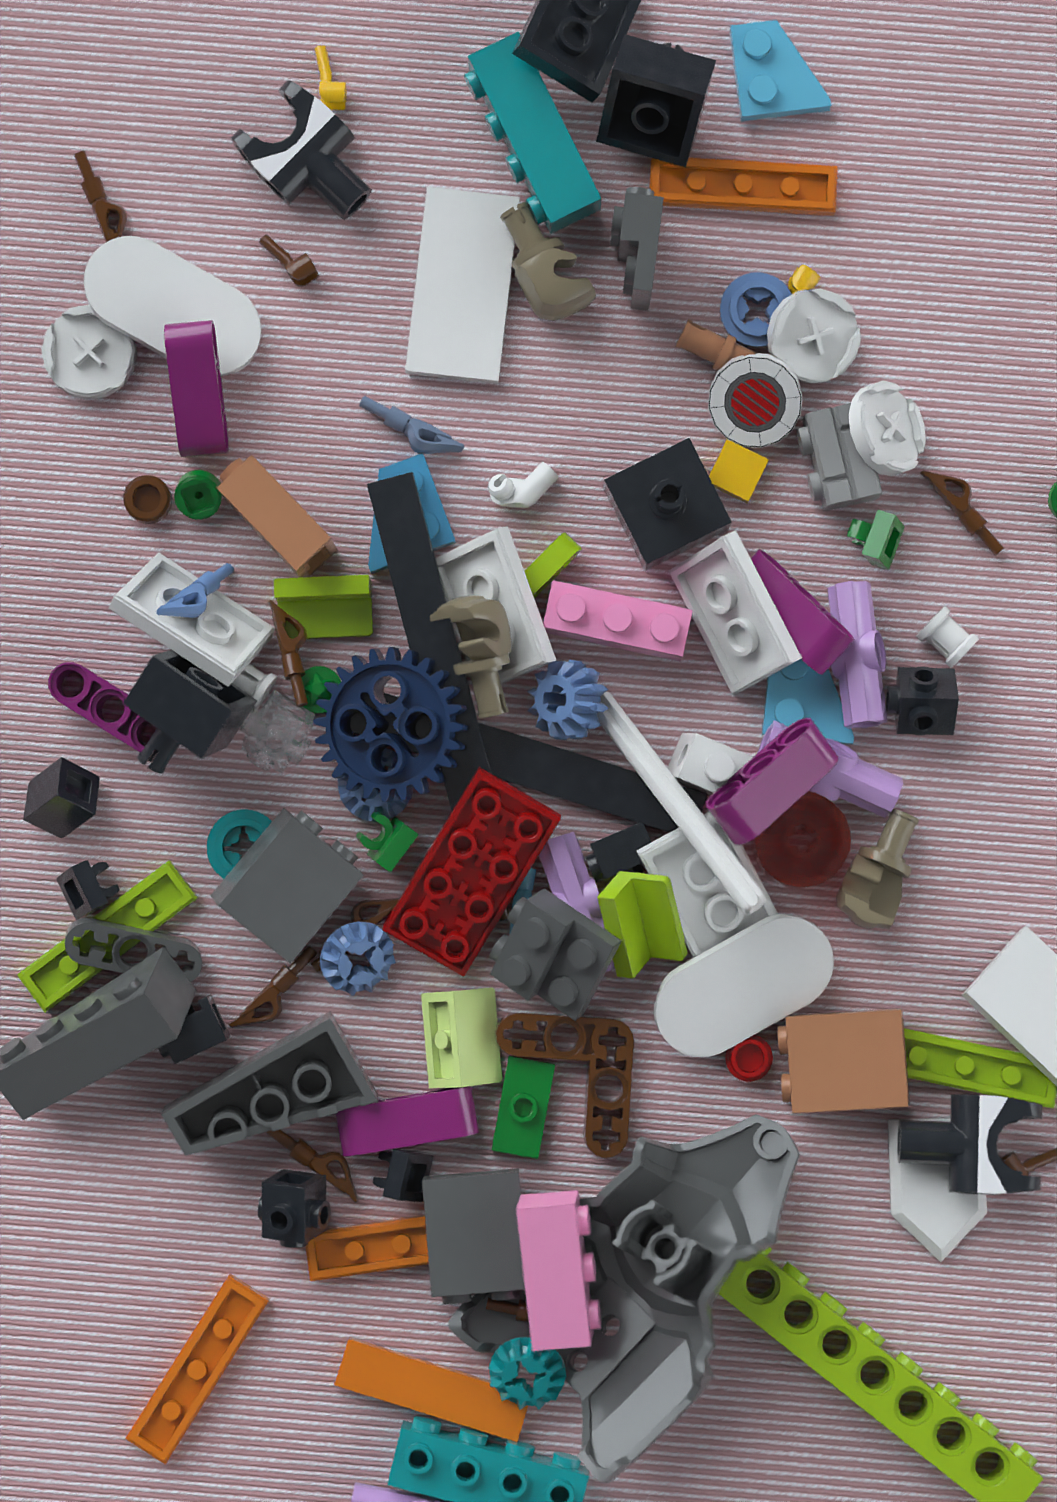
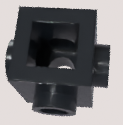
[886,666,959,736]
[257,1169,331,1248]

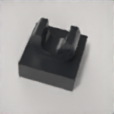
[56,860,120,920]
[373,1149,434,1202]

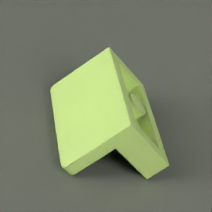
[421,987,502,1089]

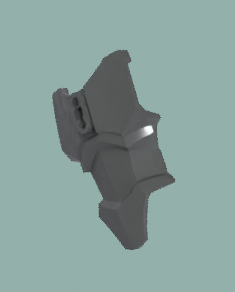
[448,1114,800,1483]

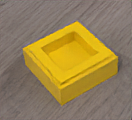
[709,439,769,504]

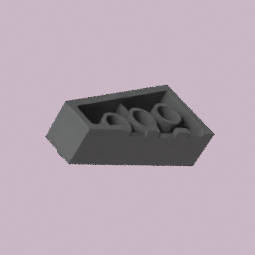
[0,947,197,1120]
[161,1011,378,1156]

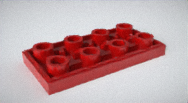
[382,767,561,977]

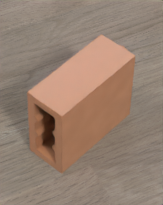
[217,455,338,578]
[778,1008,910,1113]

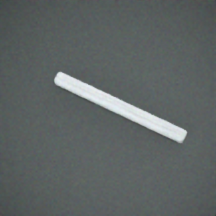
[597,691,766,914]

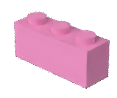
[543,580,693,662]
[516,1190,601,1351]

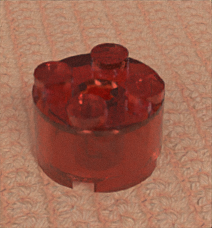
[751,791,851,888]

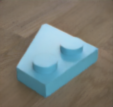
[729,20,831,122]
[761,659,854,745]

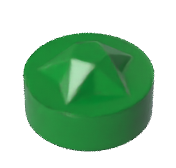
[174,470,223,520]
[302,666,341,714]

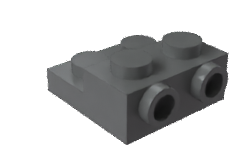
[610,187,664,311]
[489,888,622,1021]

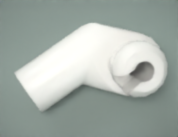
[488,462,559,508]

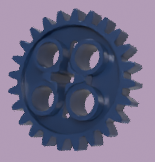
[313,647,468,802]

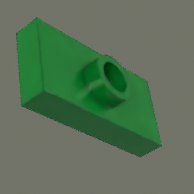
[491,1055,555,1159]

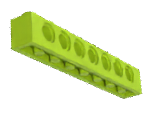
[718,1247,1044,1502]

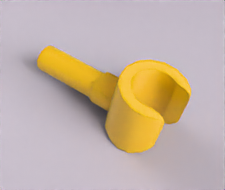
[315,45,347,110]
[788,265,821,294]

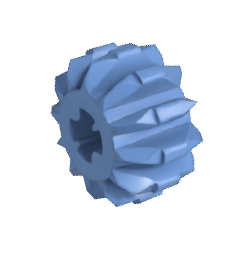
[527,660,609,740]

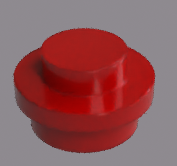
[725,1035,773,1082]

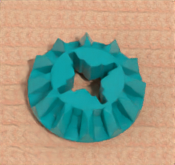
[207,809,272,879]
[489,1337,566,1410]

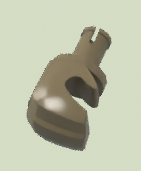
[500,202,596,321]
[430,595,512,719]
[836,808,919,929]

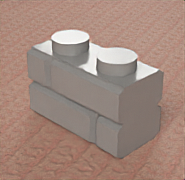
[797,403,882,511]

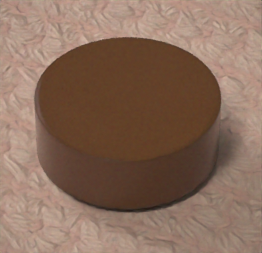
[123,475,172,524]

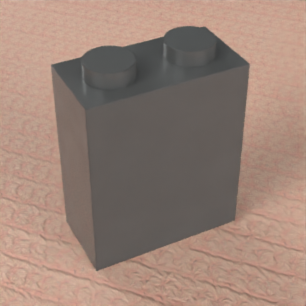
[210,808,364,963]
[422,1168,525,1304]

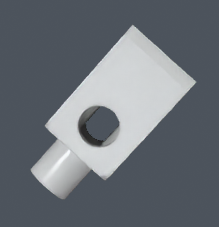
[667,733,753,796]

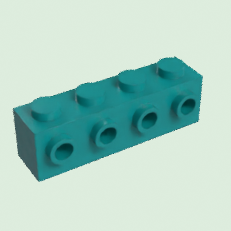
[464,31,602,234]
[387,1416,589,1502]

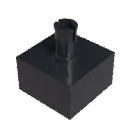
[596,34,716,168]
[603,438,732,571]
[122,650,257,774]

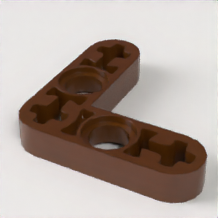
[495,1013,634,1158]

